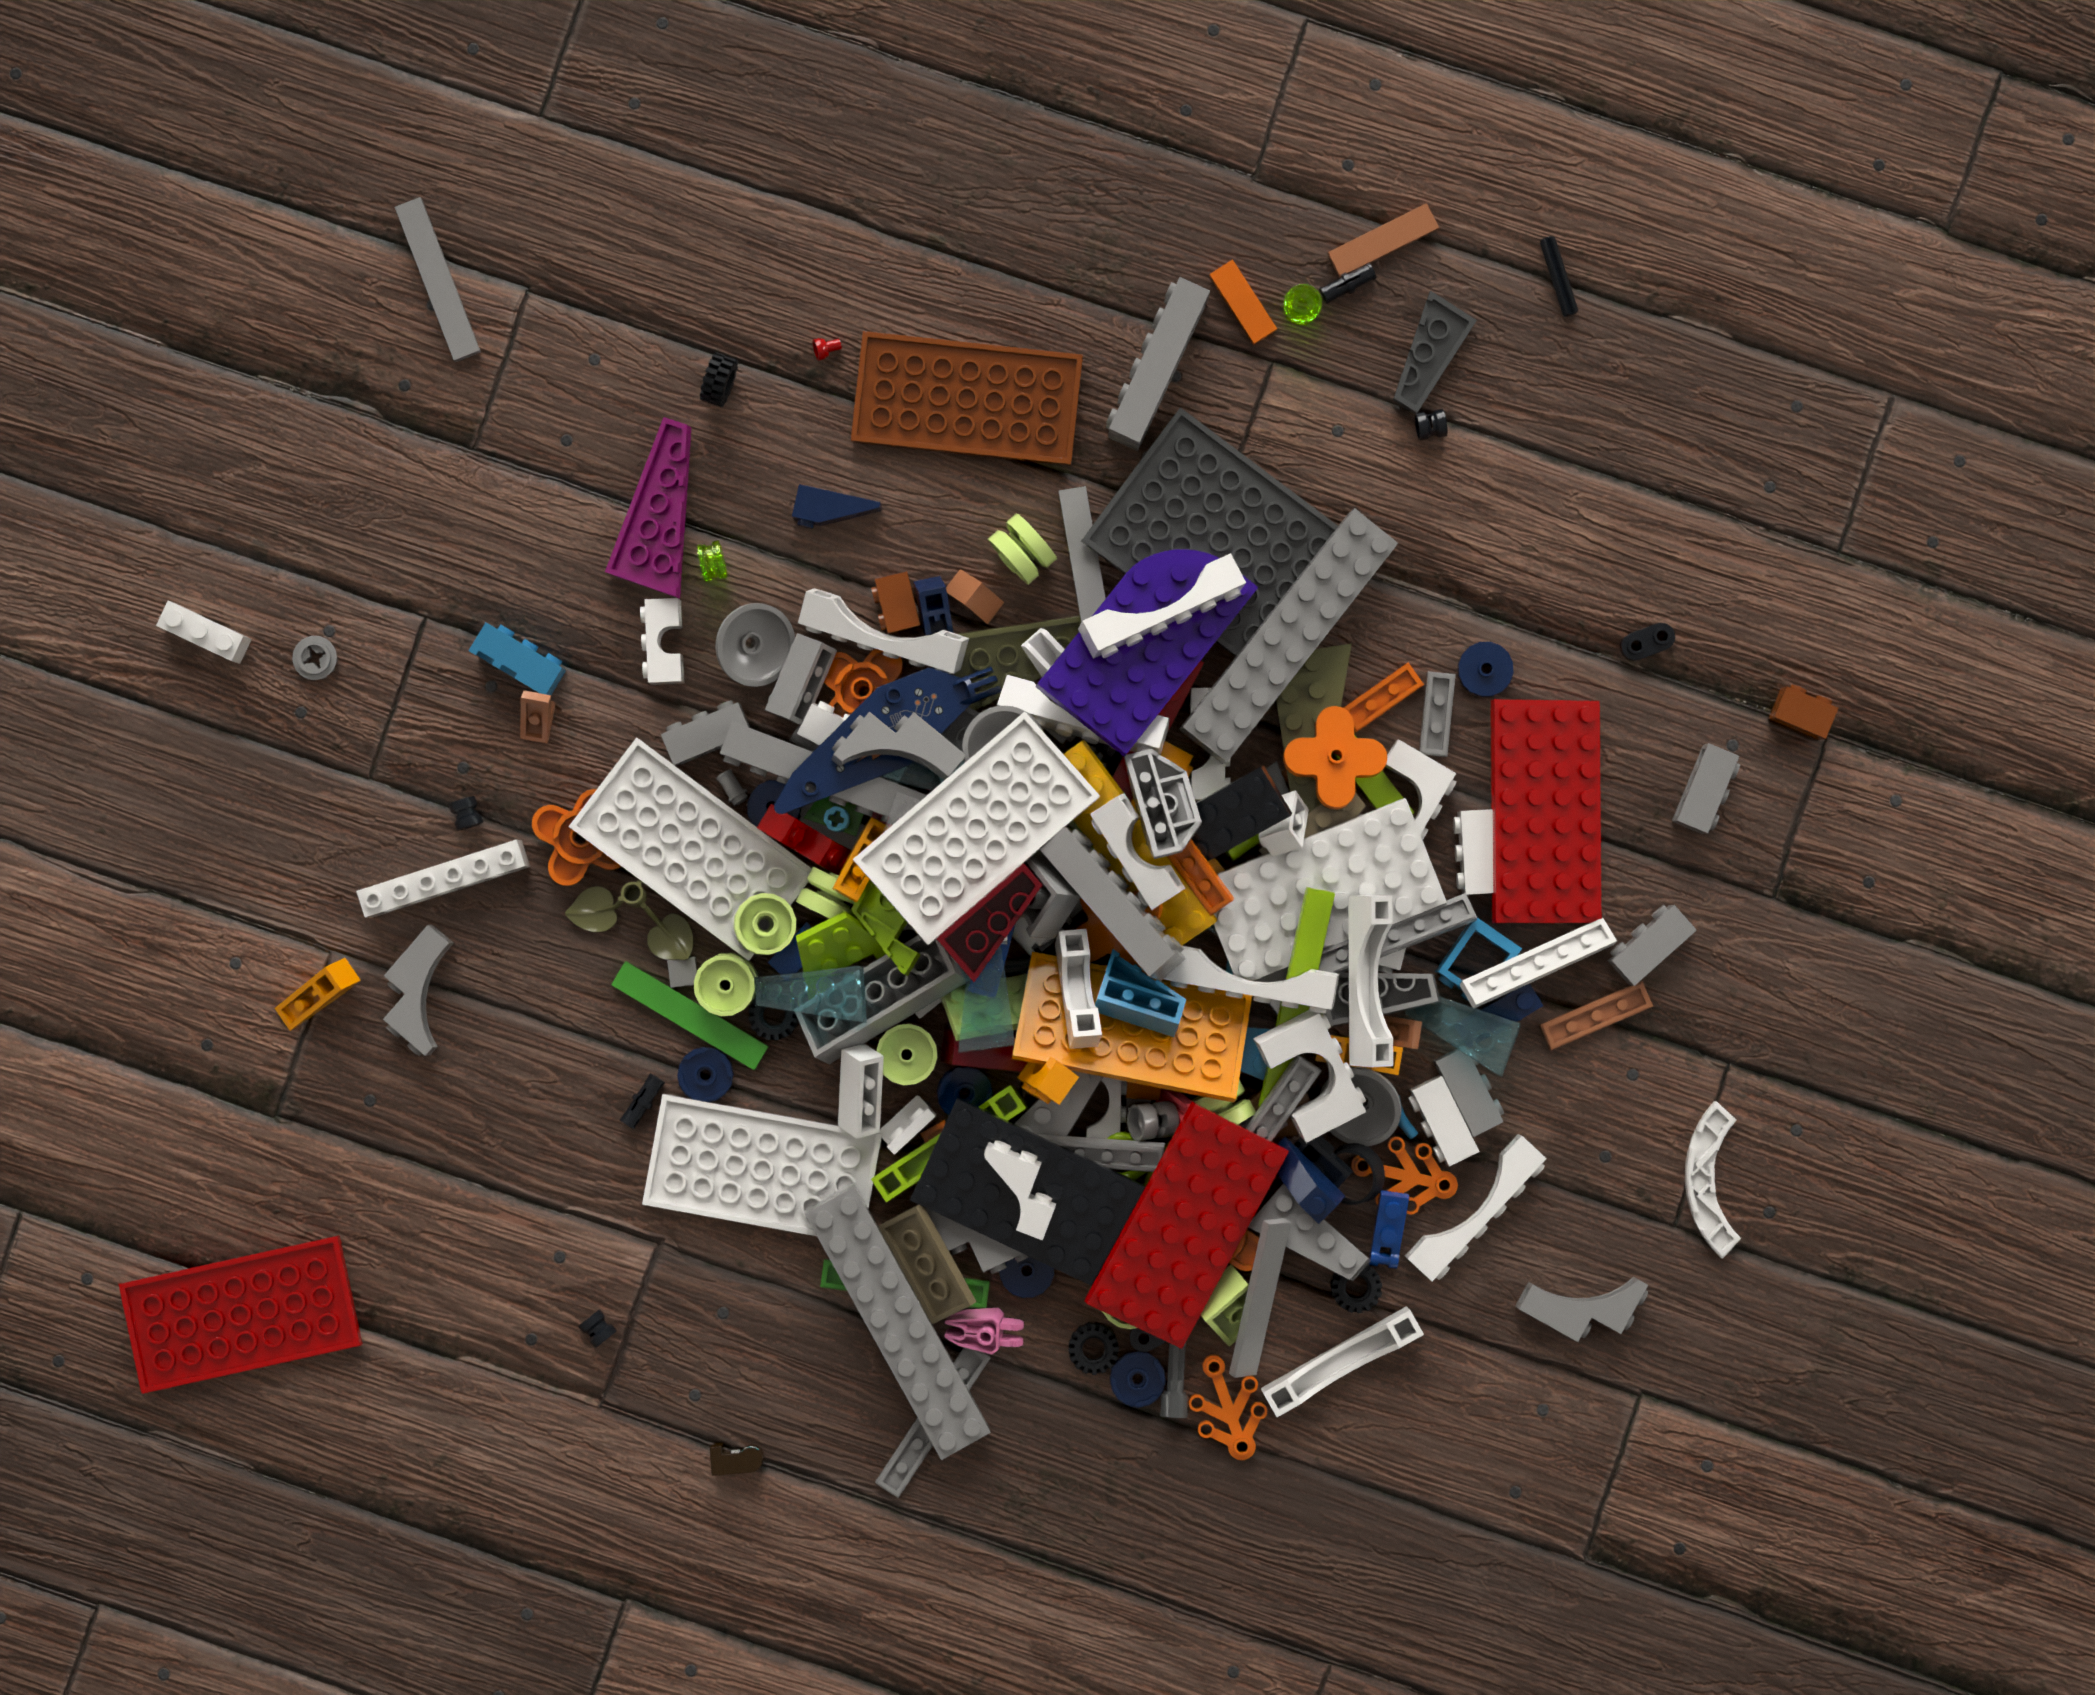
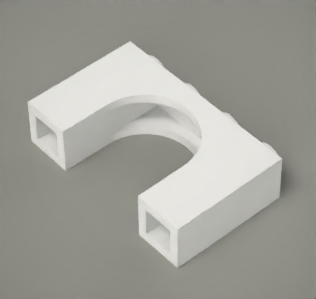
[1357,739,1456,840]
[1253,1010,1366,1143]

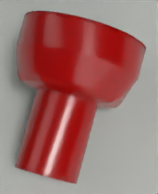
[812,338,842,361]

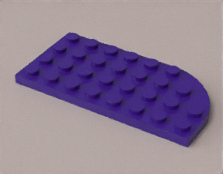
[1035,549,1258,757]

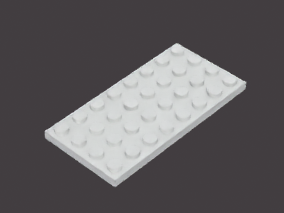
[853,712,1100,946]
[568,738,812,961]
[1213,798,1447,981]
[642,1094,882,1236]

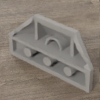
[1124,748,1202,859]

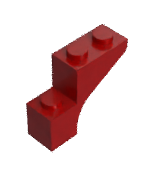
[757,804,851,875]

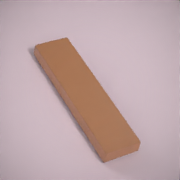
[1327,203,1439,278]
[1539,981,1653,1050]

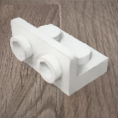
[879,1095,937,1155]

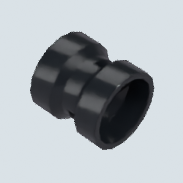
[1415,409,1448,441]
[448,796,484,831]
[578,1309,617,1348]

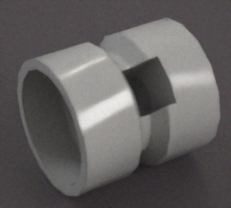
[1127,1101,1179,1141]

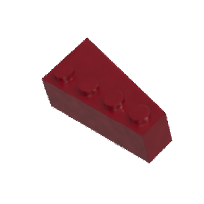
[936,863,1042,982]
[941,1028,1028,1072]

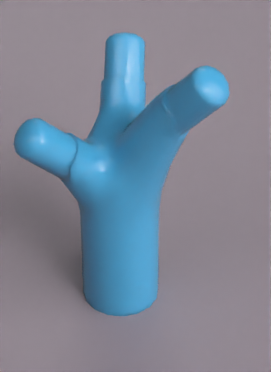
[1398,1095,1418,1139]

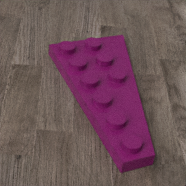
[605,417,692,599]

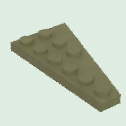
[954,615,1081,710]
[1276,644,1352,813]

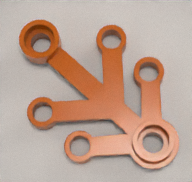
[1350,1136,1458,1215]
[1188,1354,1268,1460]

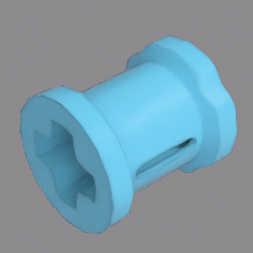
[824,806,850,832]

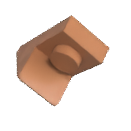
[520,691,555,743]
[1383,1015,1422,1049]

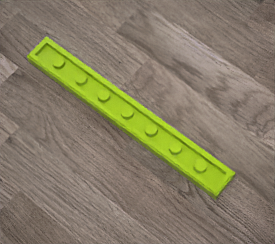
[1258,887,1335,1107]

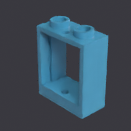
[1435,918,1522,1001]

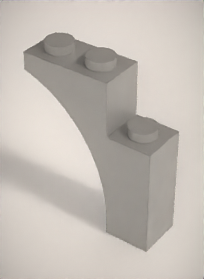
[831,712,966,780]
[383,925,454,1056]
[925,1208,1029,1274]
[1515,1277,1648,1342]

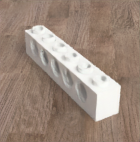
[356,839,530,918]

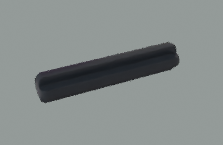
[1540,236,1578,317]

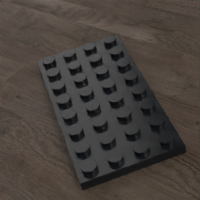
[910,1098,1146,1286]

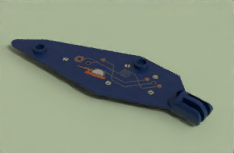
[774,666,1002,814]

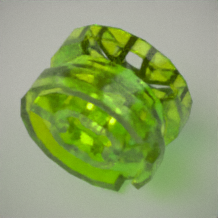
[1283,284,1322,325]
[697,540,728,583]

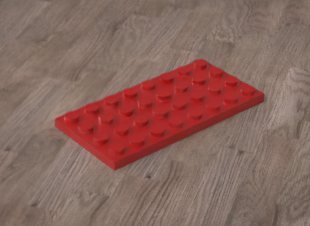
[1491,699,1602,923]
[1084,1102,1289,1349]
[118,1235,363,1394]

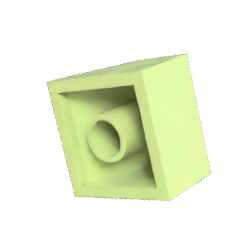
[1201,1265,1249,1347]

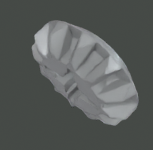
[292,636,338,680]

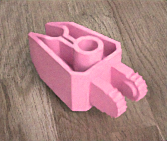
[944,1308,1024,1354]

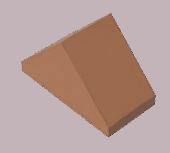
[946,569,1004,625]

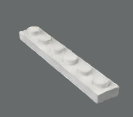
[1460,918,1617,1009]

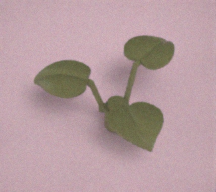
[565,880,694,960]

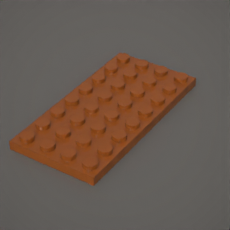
[851,331,1083,466]

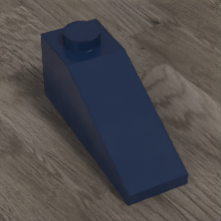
[792,484,882,529]
[913,576,954,669]
[1453,983,1543,1049]
[1277,1136,1345,1224]

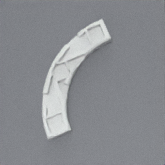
[1685,1101,1741,1259]

